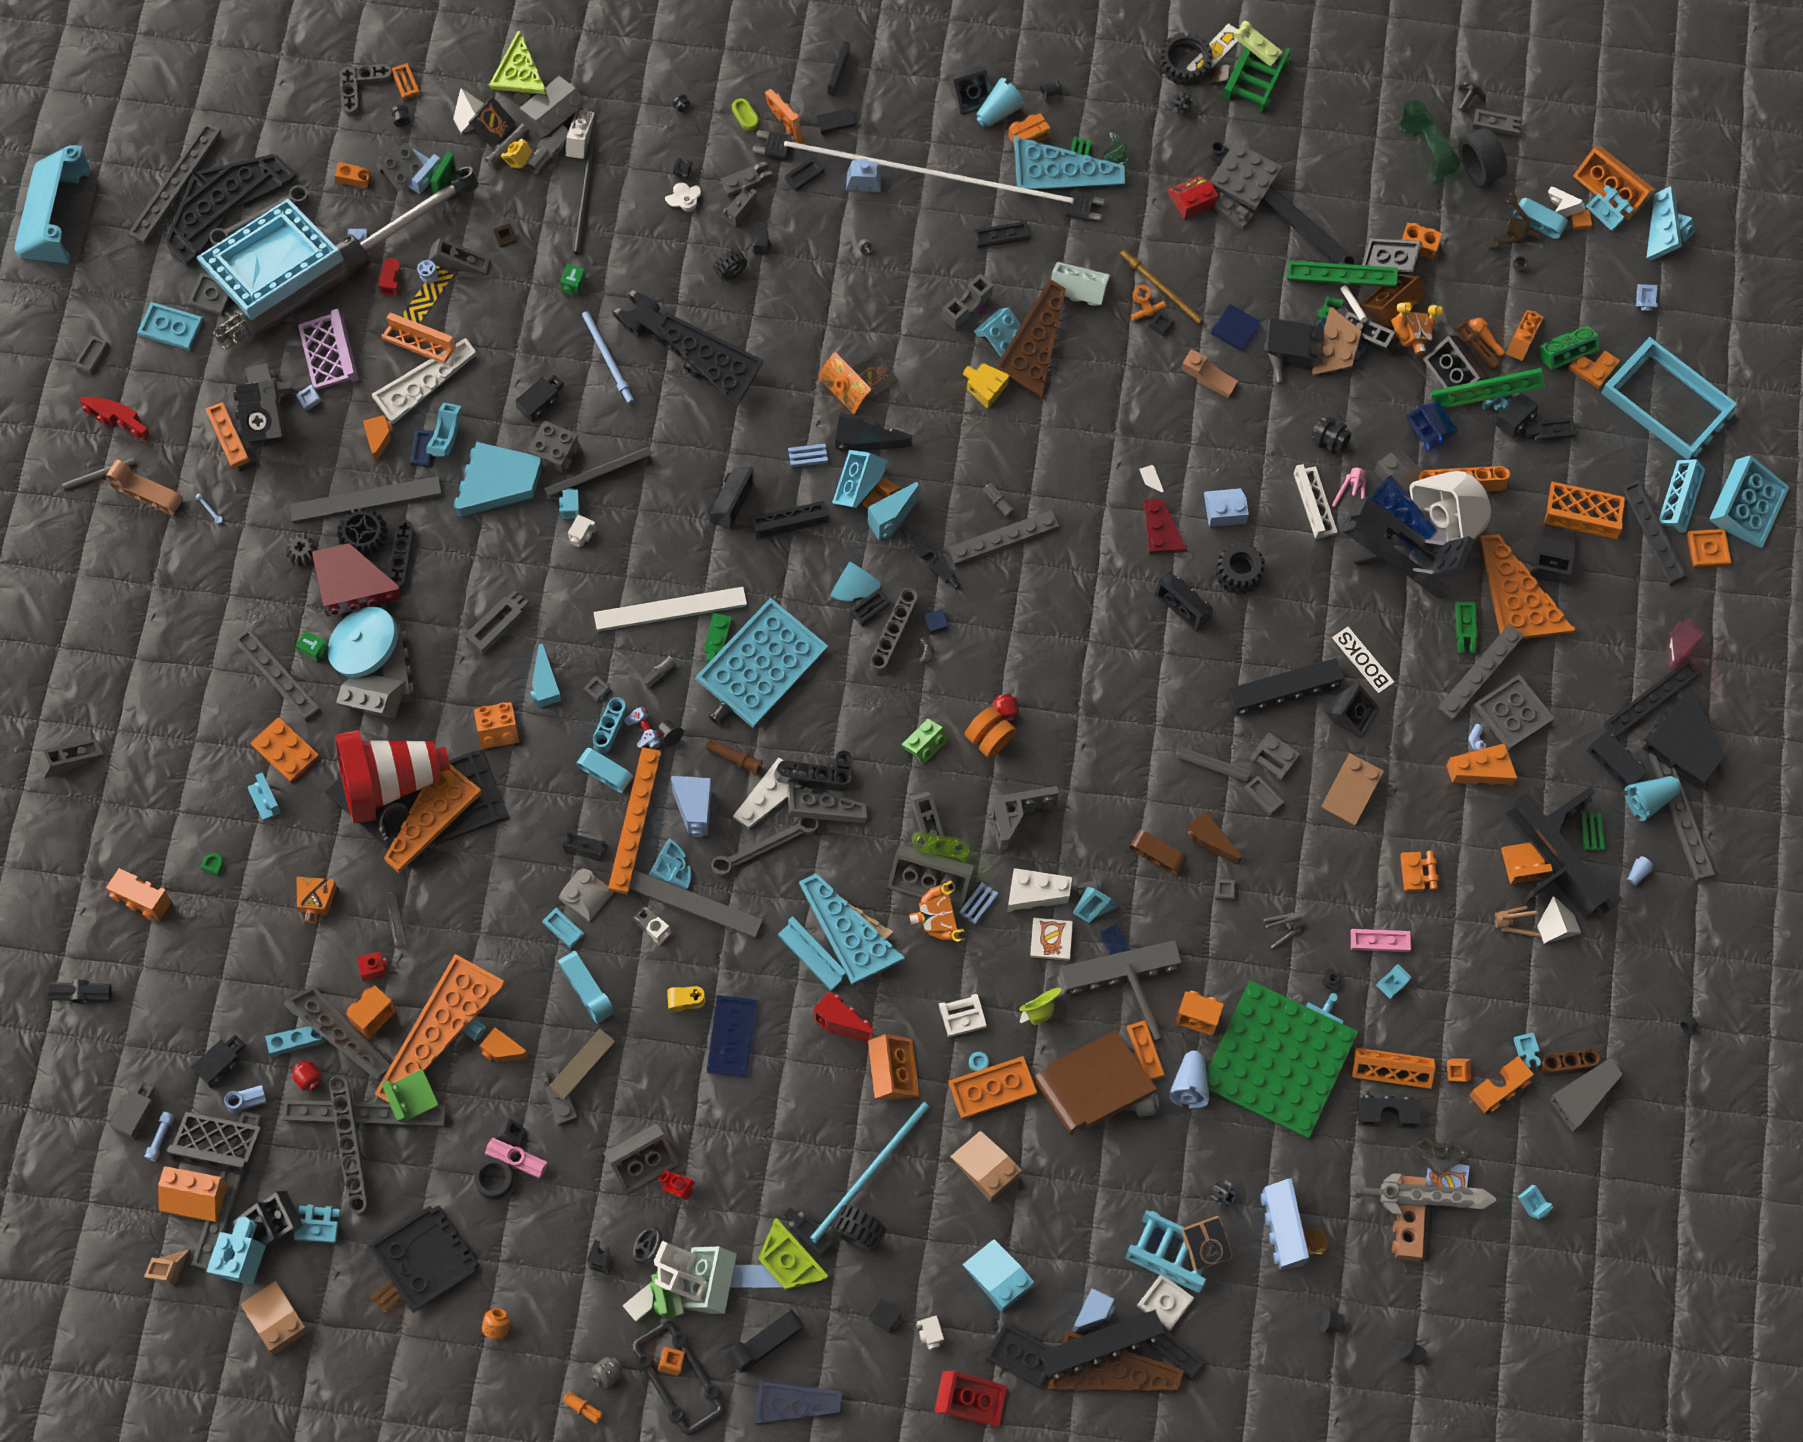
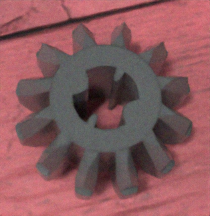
[285,534,318,566]

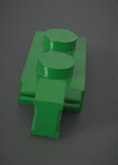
[704,613,732,664]

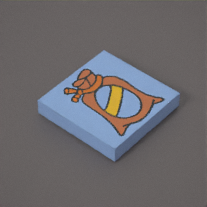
[1426,1159,1470,1188]

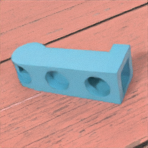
[266,1026,326,1059]

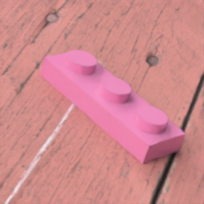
[1351,929,1411,952]

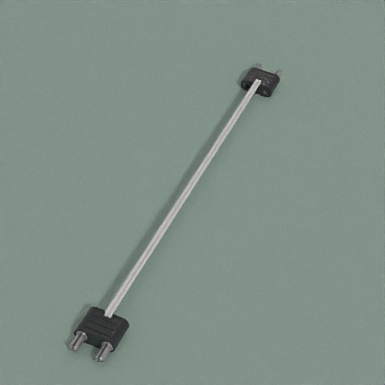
[753,130,1105,221]

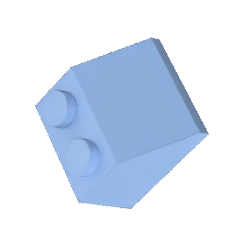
[1204,488,1249,527]
[1072,1289,1115,1334]

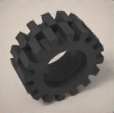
[713,248,748,281]

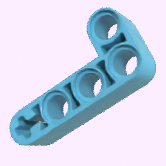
[558,950,614,1024]

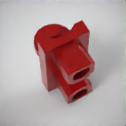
[659,1171,696,1200]

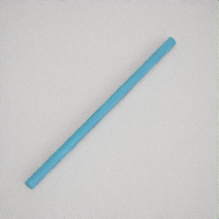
[810,1102,929,1243]

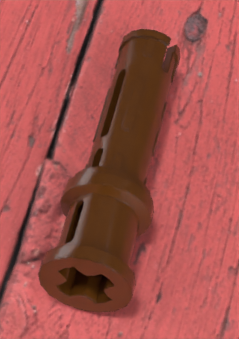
[1454,319,1500,369]
[706,738,763,776]

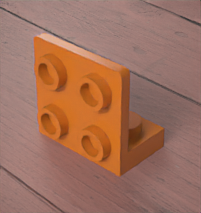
[1501,843,1553,884]

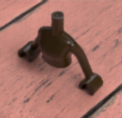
[1487,193,1540,248]

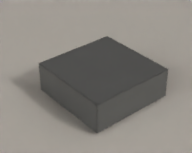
[583,676,610,703]
[1215,879,1235,901]

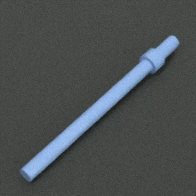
[582,311,634,404]

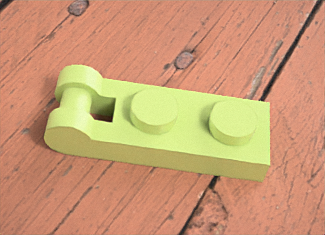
[1233,21,1282,67]

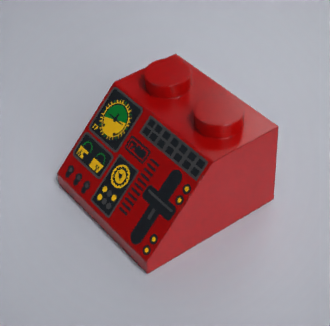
[1168,176,1218,220]

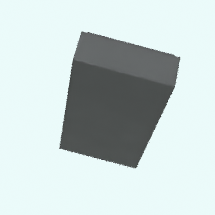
[74,335,109,374]
[1244,775,1285,816]

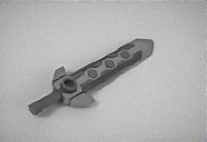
[1355,1173,1496,1214]

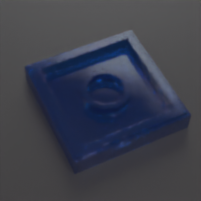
[1210,304,1261,352]

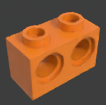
[1402,223,1442,260]

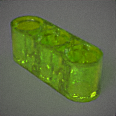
[911,832,969,858]

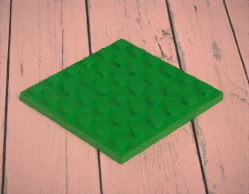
[1207,980,1358,1139]

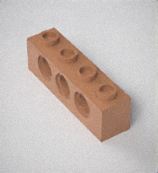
[1392,1175,1426,1262]

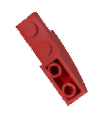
[79,397,150,441]

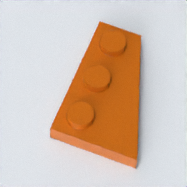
[765,89,804,144]

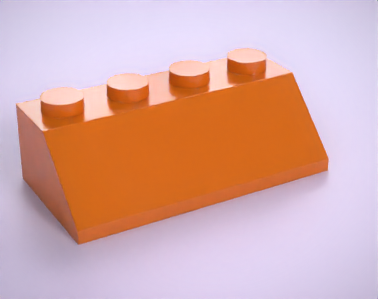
[1573,146,1656,220]

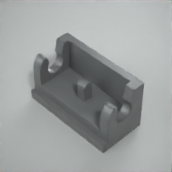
[721,185,757,227]

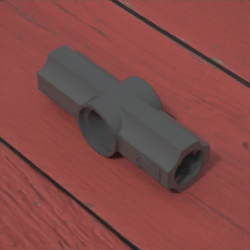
[526,125,569,174]

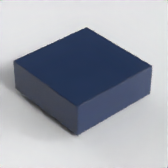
[924,609,948,633]

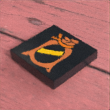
[468,96,516,148]

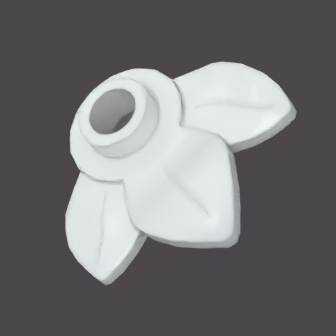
[665,183,701,211]

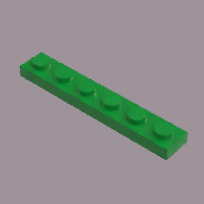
[1287,261,1398,287]
[1431,368,1545,410]

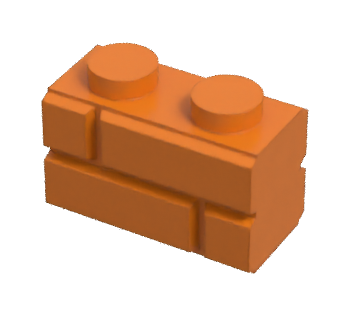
[1008,113,1051,143]

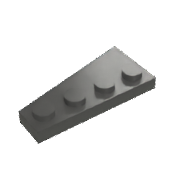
[787,783,867,823]

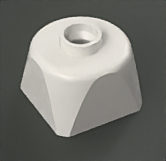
[1409,471,1491,542]

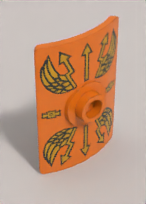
[819,353,871,414]

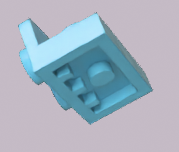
[248,773,281,821]

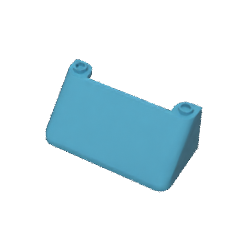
[15,145,91,264]

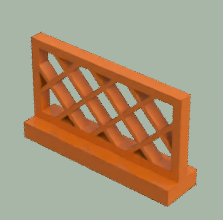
[1544,482,1625,540]

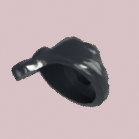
[376,802,409,842]

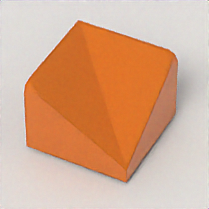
[1447,1058,1471,1082]
[658,1347,685,1376]

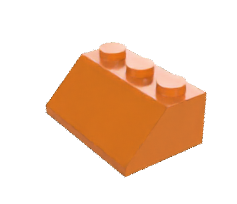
[868,1034,919,1100]
[158,1166,228,1223]

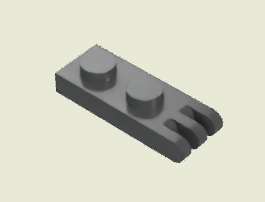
[1472,109,1523,136]

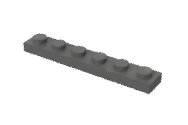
[948,510,1059,566]
[1437,624,1524,721]

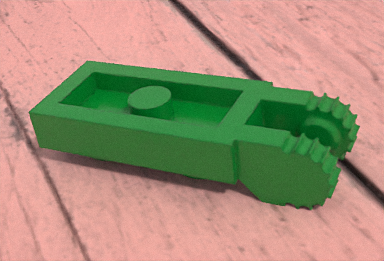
[1455,602,1477,654]

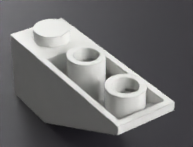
[566,110,595,159]

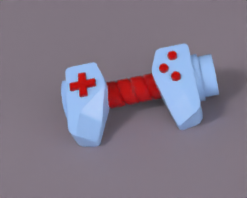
[624,707,661,749]

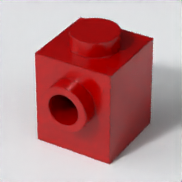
[357,952,388,981]

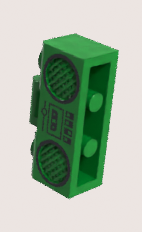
[1539,326,1600,370]

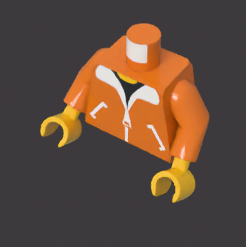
[1391,302,1443,355]
[909,881,965,942]

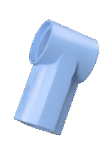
[224,1085,266,1114]

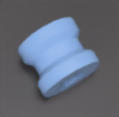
[417,260,438,283]

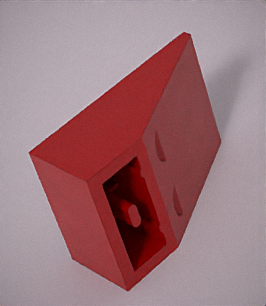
[813,991,874,1043]

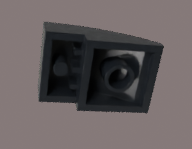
[230,1190,303,1251]

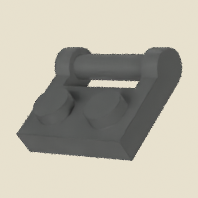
[1249,732,1300,781]

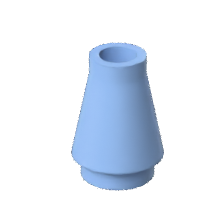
[1627,856,1654,886]

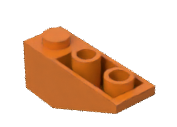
[1506,310,1543,361]

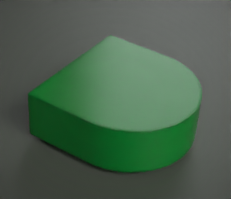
[200,853,224,876]

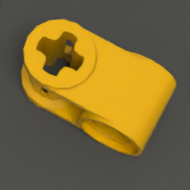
[667,986,706,1012]

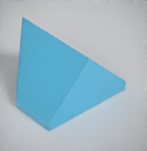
[1073,887,1119,923]

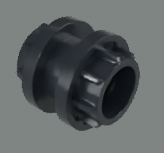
[1311,417,1352,454]

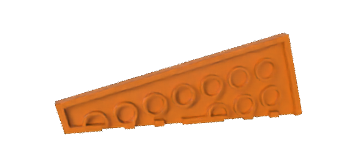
[375,954,506,1102]

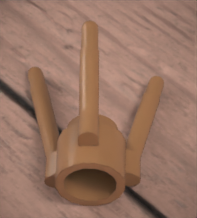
[1495,906,1541,937]

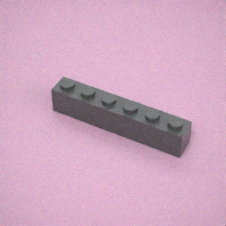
[1059,940,1181,995]

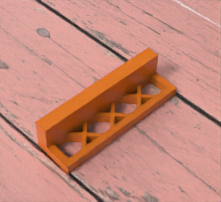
[381,313,456,364]
[1352,1047,1435,1089]

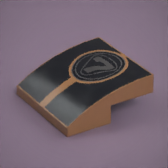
[1181,1216,1233,1271]

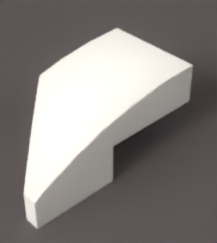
[623,1284,655,1322]

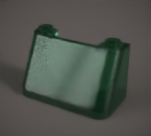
[1397,99,1461,182]

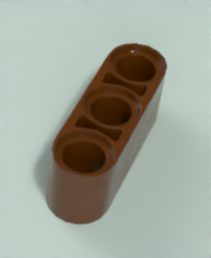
[1129,830,1187,875]
[1540,1049,1600,1076]

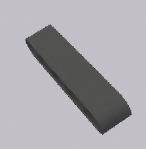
[870,588,917,676]

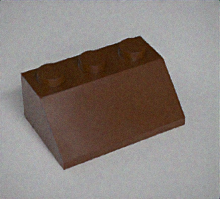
[1359,274,1427,327]

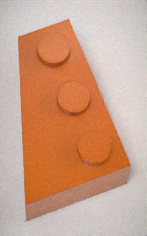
[1446,743,1517,786]

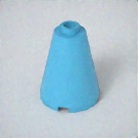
[977,78,1026,127]
[1625,776,1681,821]

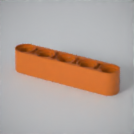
[1419,466,1510,492]

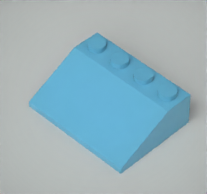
[1709,456,1789,548]

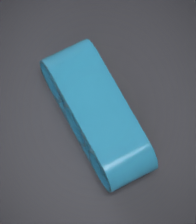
[1513,198,1568,239]
[593,697,626,754]
[576,748,633,793]

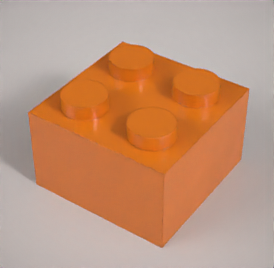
[346,985,396,1040]
[1175,991,1224,1036]

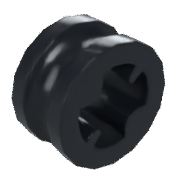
[672,94,691,112]

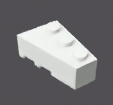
[1007,868,1072,912]

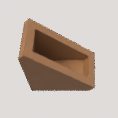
[144,1249,190,1287]

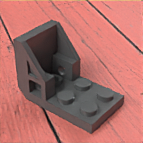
[992,786,1059,853]

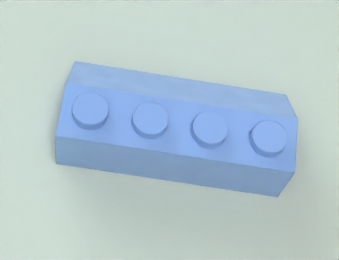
[1260,1178,1309,1270]

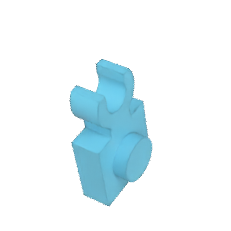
[1513,1032,1541,1069]

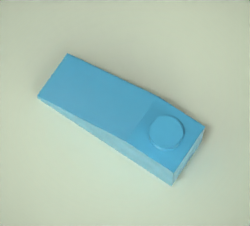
[530,643,561,708]

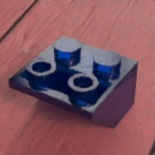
[1405,402,1459,451]

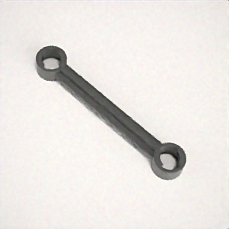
[209,185,309,246]
[712,817,818,878]

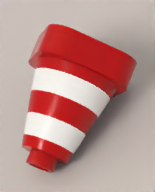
[335,730,450,824]

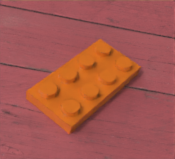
[948,1056,1037,1120]

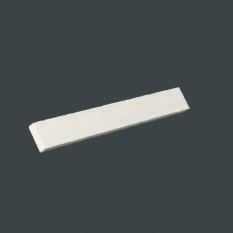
[594,587,747,632]

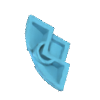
[830,562,882,602]
[649,839,691,890]

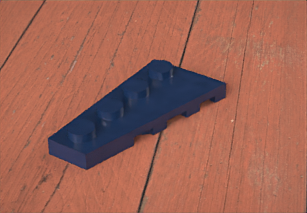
[755,1382,842,1423]

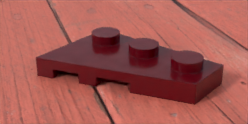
[1143,499,1186,554]

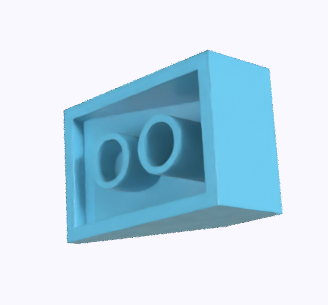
[832,450,887,508]
[868,482,919,540]
[963,1240,1034,1313]

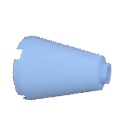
[1169,1051,1209,1109]

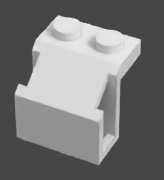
[654,1241,707,1302]

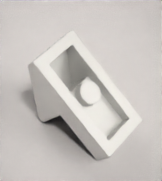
[1548,187,1585,217]

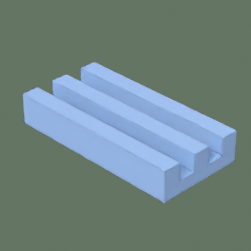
[788,444,828,468]
[959,882,998,925]

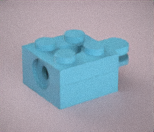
[206,1217,266,1285]

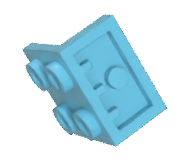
[974,308,1021,357]

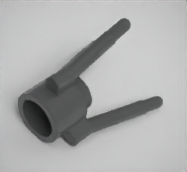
[1264,911,1305,949]

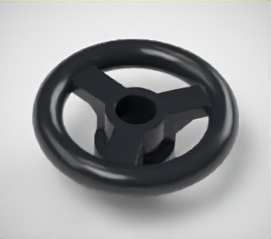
[632,1226,662,1265]

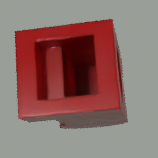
[378,258,401,296]

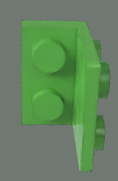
[381,1069,438,1123]

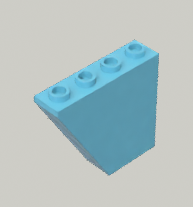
[454,442,543,517]

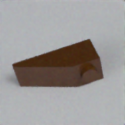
[1186,812,1242,865]

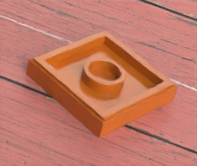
[1687,529,1731,568]

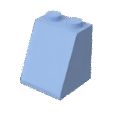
[671,776,712,837]

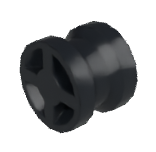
[391,105,411,127]
[673,158,692,179]

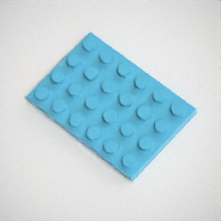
[695,598,828,728]

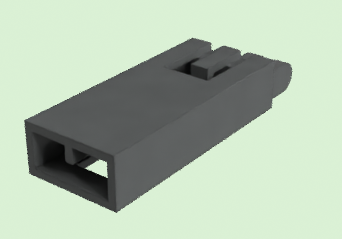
[464,590,530,655]

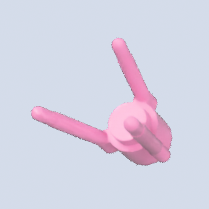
[1332,468,1367,507]

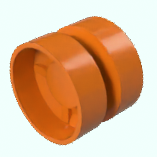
[964,706,1016,758]

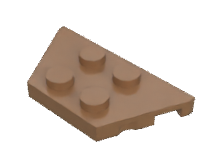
[1312,307,1362,376]

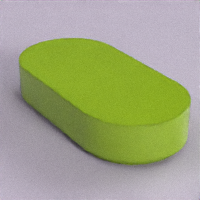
[732,99,759,131]

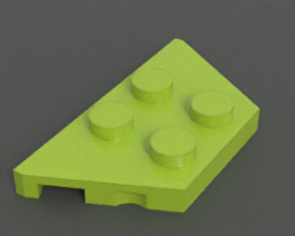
[758,1218,828,1290]

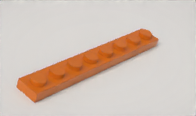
[608,747,661,894]

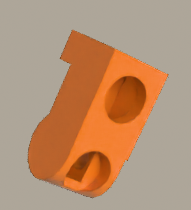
[335,162,371,189]

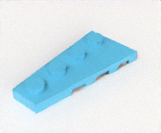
[1647,186,1682,261]

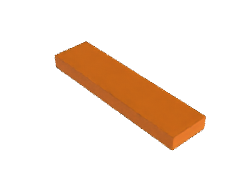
[206,402,250,469]

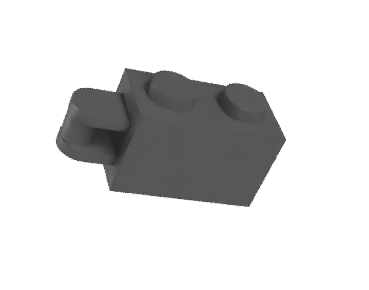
[110,1081,155,1140]

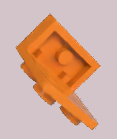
[474,702,519,750]

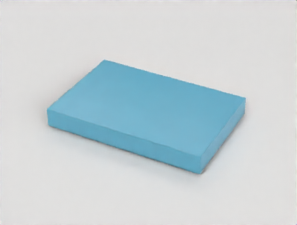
[137,302,204,351]

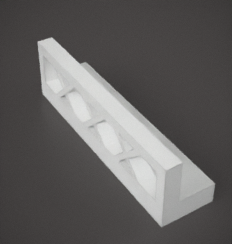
[1294,464,1338,539]

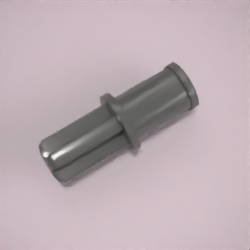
[983,483,1015,517]
[642,656,676,688]

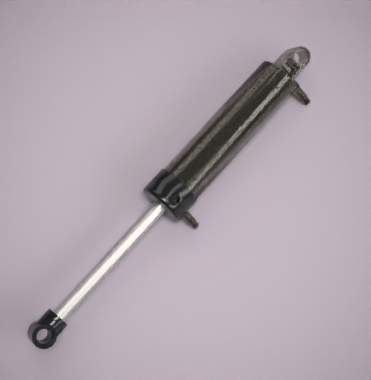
[213,167,479,349]

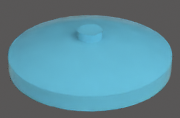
[328,607,398,678]

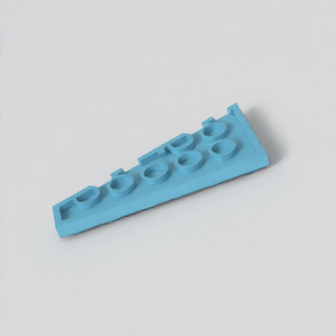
[799,873,905,985]

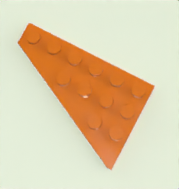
[1479,534,1575,639]

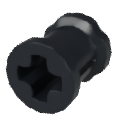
[1040,79,1063,100]
[708,701,733,727]

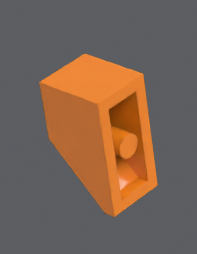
[363,415,393,461]
[480,1028,528,1063]

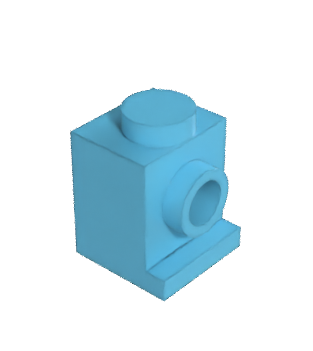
[559,488,579,519]

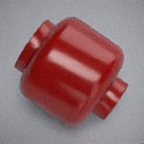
[993,694,1019,722]
[292,1061,322,1091]

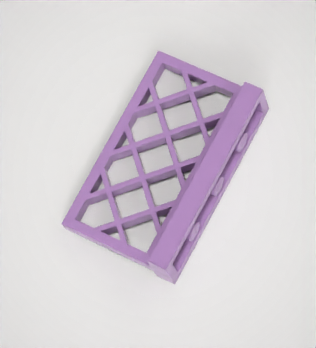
[298,309,359,390]

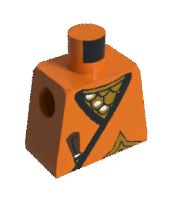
[297,876,337,924]

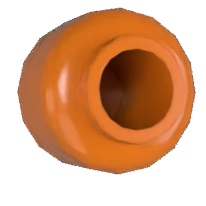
[482,1308,510,1340]

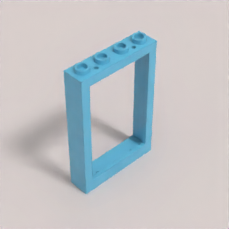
[1601,337,1737,460]

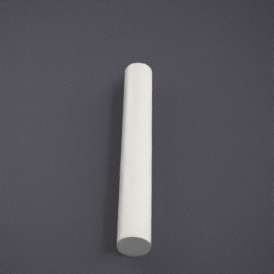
[1341,285,1367,323]

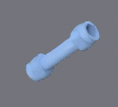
[145,1112,175,1162]

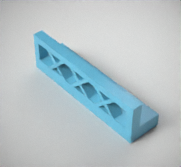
[1659,459,1705,533]
[778,916,846,992]

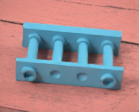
[1125,1210,1206,1293]

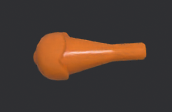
[1469,318,1505,357]

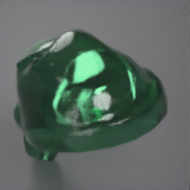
[1101,132,1129,165]

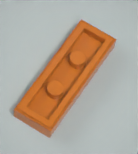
[1126,1020,1165,1081]

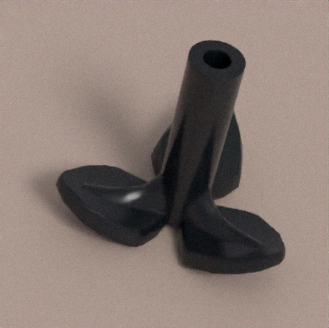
[1458,82,1486,112]

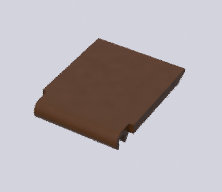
[1034,1030,1157,1135]

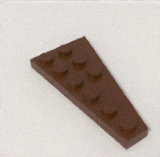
[995,279,1066,399]
[1047,1330,1184,1391]

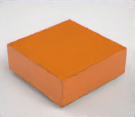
[1570,210,1592,230]

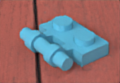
[1586,185,1634,231]
[294,1204,341,1244]

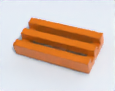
[391,63,420,101]

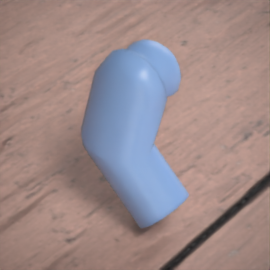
[1469,724,1486,751]

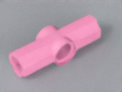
[485,1138,548,1179]

